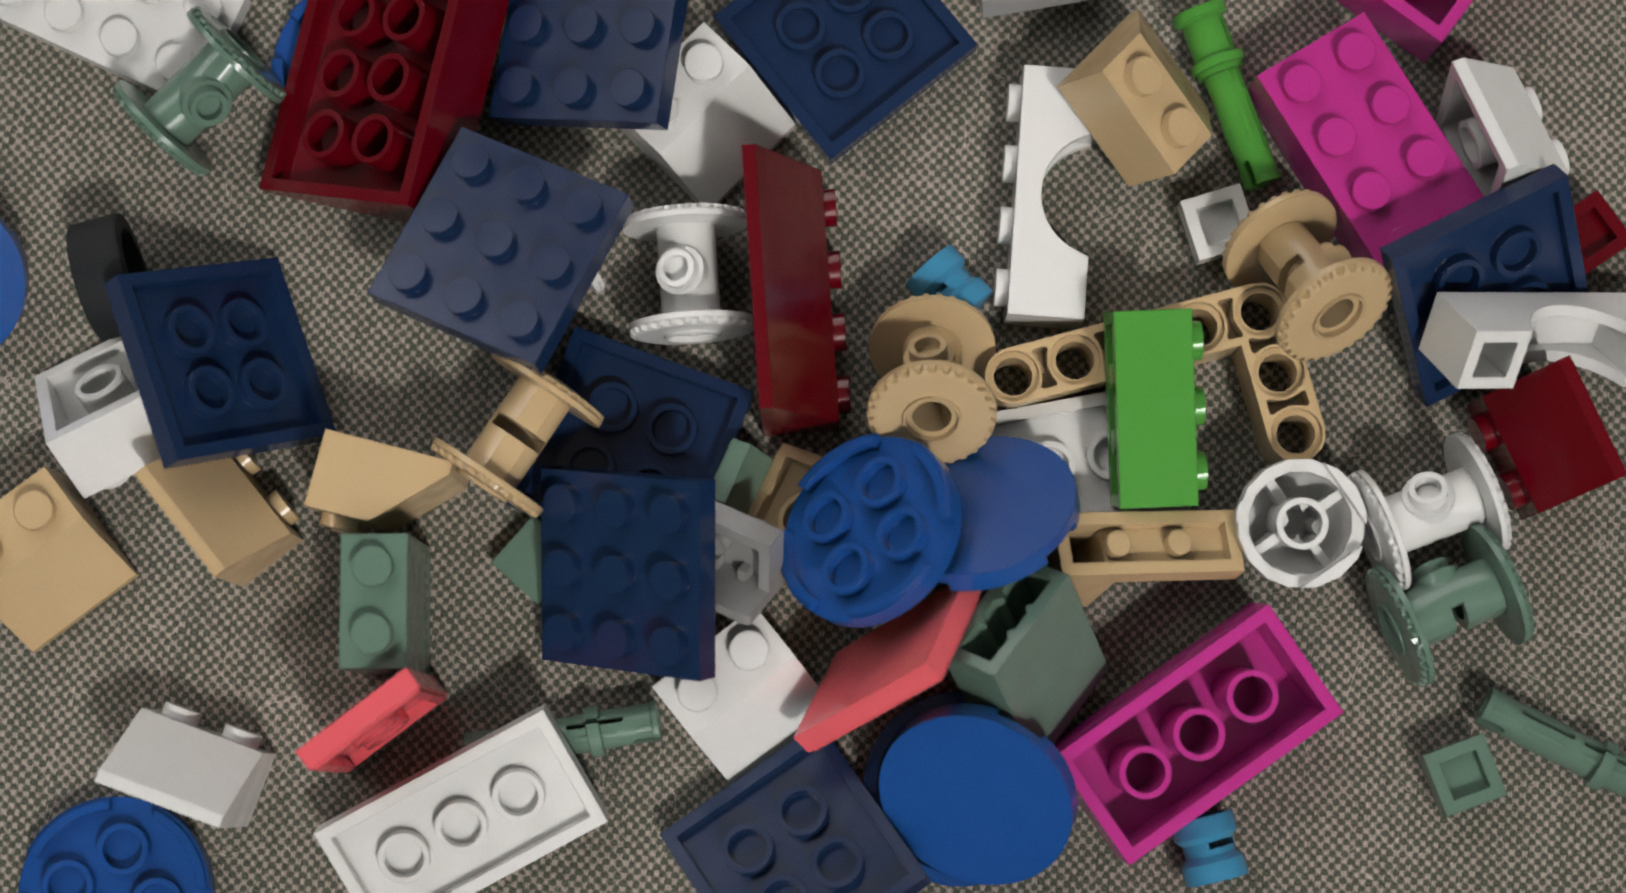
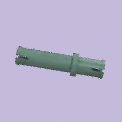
[1474,687,1626,799]
[464,700,663,758]

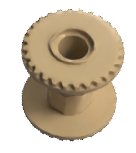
[1222,189,1392,361]
[867,293,997,464]
[431,353,604,518]

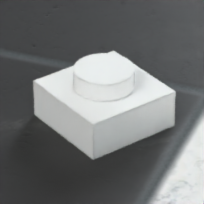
[1177,183,1250,265]

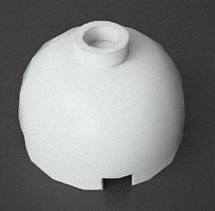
[1234,459,1367,588]

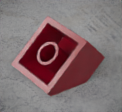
[1467,355,1626,520]

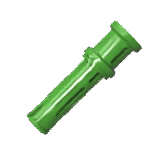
[1172,0,1283,192]

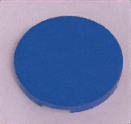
[781,433,962,627]
[939,436,1080,591]
[879,703,1078,885]
[18,797,215,893]

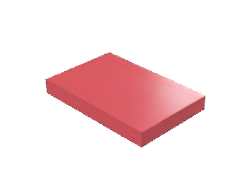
[793,586,981,753]
[295,667,448,773]

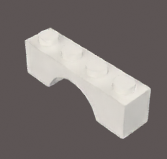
[993,65,1094,330]
[1418,292,1626,389]

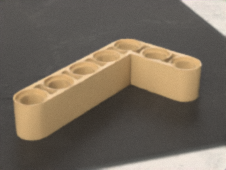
[983,282,1326,465]

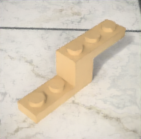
[919,510,1245,607]

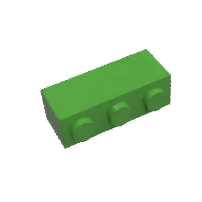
[1103,308,1208,509]

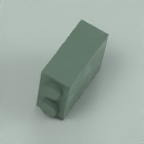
[339,533,431,676]
[948,566,1109,744]

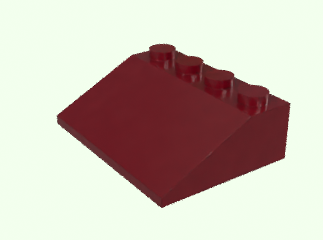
[259,0,509,223]
[741,144,851,436]

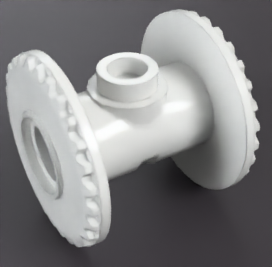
[622,203,754,345]
[1347,433,1512,591]

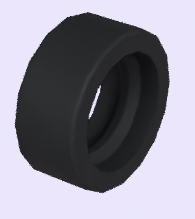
[66,213,147,341]

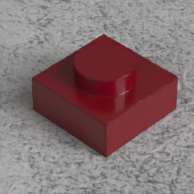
[1573,190,1626,274]

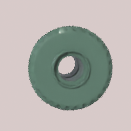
[112,6,287,177]
[1365,523,1535,686]

